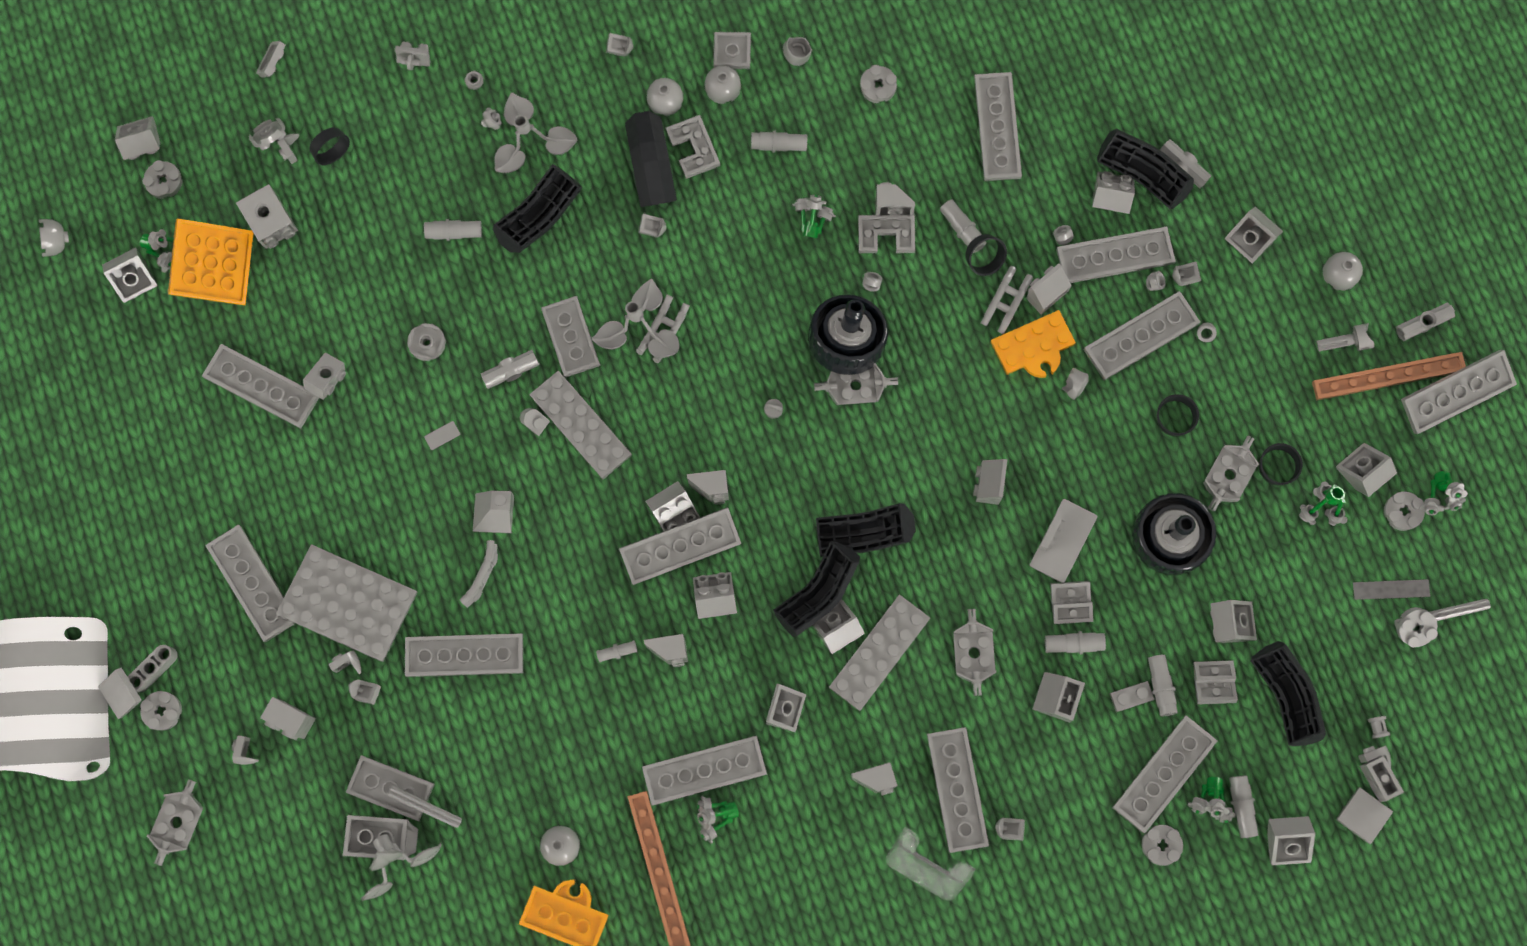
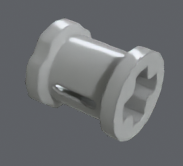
[1368,716,1390,739]

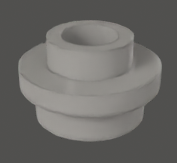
[465,71,483,90]

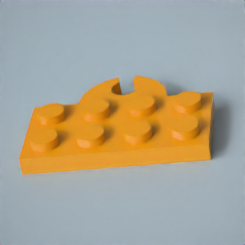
[990,310,1076,378]
[519,880,609,946]

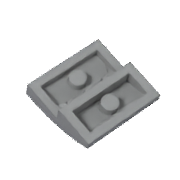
[1050,581,1093,624]
[1194,660,1238,704]

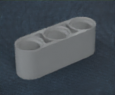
[128,645,178,693]

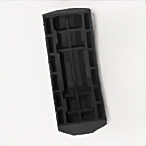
[625,111,677,207]
[1097,128,1194,209]
[493,164,582,253]
[816,503,916,557]
[773,541,860,637]
[1250,641,1326,746]

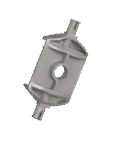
[814,363,898,405]
[1203,436,1259,512]
[953,609,996,696]
[147,779,203,866]

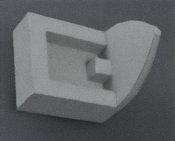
[606,33,633,57]
[276,134,299,164]
[638,214,667,237]
[1172,262,1201,286]
[520,408,550,436]
[328,651,361,674]
[349,680,381,705]
[232,735,259,765]
[1358,745,1391,768]
[995,818,1025,841]

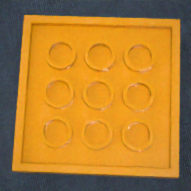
[168,219,253,305]

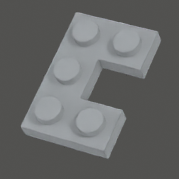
[666,115,720,179]
[858,215,915,253]

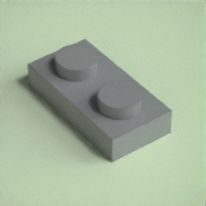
[256,41,285,77]
[1110,681,1154,712]

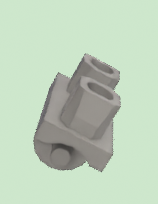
[395,42,430,70]

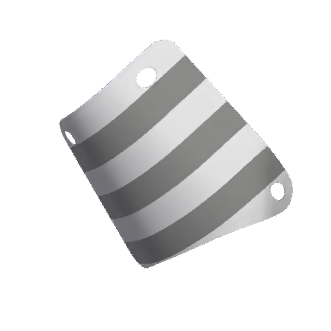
[0,617,110,781]

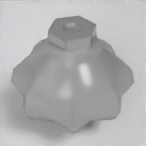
[481,108,502,130]

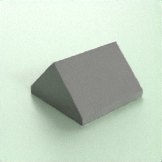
[766,684,806,732]

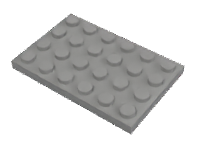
[276,544,418,662]

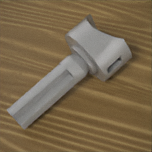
[1316,323,1374,352]

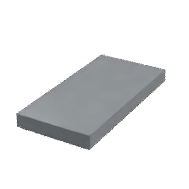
[541,296,600,378]
[345,755,435,821]

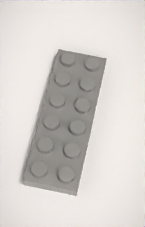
[974,72,1022,181]
[1056,227,1176,283]
[1083,291,1200,381]
[202,344,319,429]
[1401,350,1517,434]
[529,371,632,480]
[619,507,741,585]
[205,525,295,642]
[829,595,930,711]
[405,634,523,677]
[1112,716,1217,834]
[927,727,989,853]
[642,736,767,806]

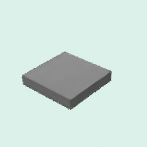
[713,32,751,69]
[98,668,142,719]
[1336,787,1393,844]

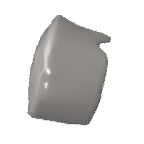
[783,37,812,66]
[1062,368,1089,400]

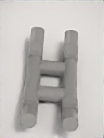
[980,266,1033,334]
[636,294,690,363]
[459,540,498,608]

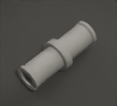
[596,640,637,662]

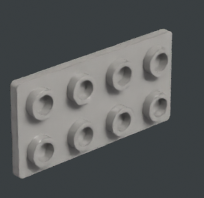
[1029,499,1098,583]

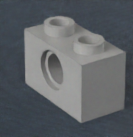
[303,353,346,400]
[1360,756,1404,802]

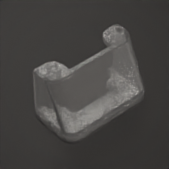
[886,827,976,901]

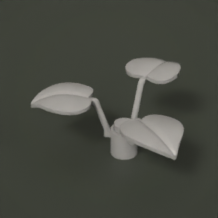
[495,93,577,173]
[592,279,680,358]
[361,834,442,901]

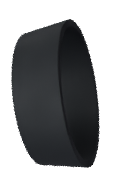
[309,127,350,165]
[965,234,1007,276]
[1156,394,1199,436]
[1259,443,1303,485]

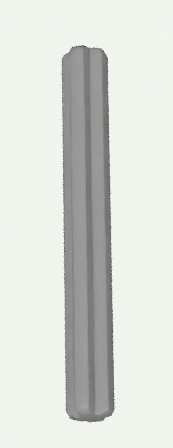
[1394,599,1491,627]

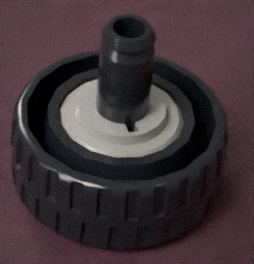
[808,295,888,375]
[1132,493,1217,575]

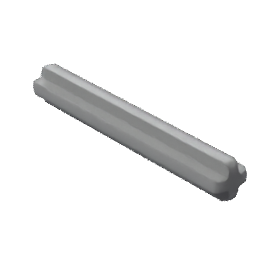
[388,786,462,828]

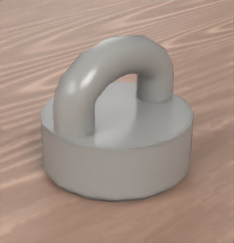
[1053,225,1073,245]
[1146,271,1165,291]
[862,272,882,292]
[764,399,783,419]

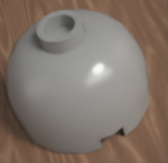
[705,65,741,104]
[647,78,683,116]
[39,219,69,257]
[1323,252,1363,291]
[540,826,580,866]

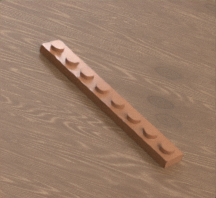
[1312,352,1466,400]
[628,791,691,946]

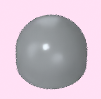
[1197,322,1217,342]

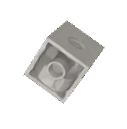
[236,184,298,249]

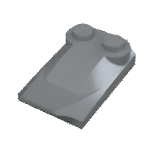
[343,815,418,860]

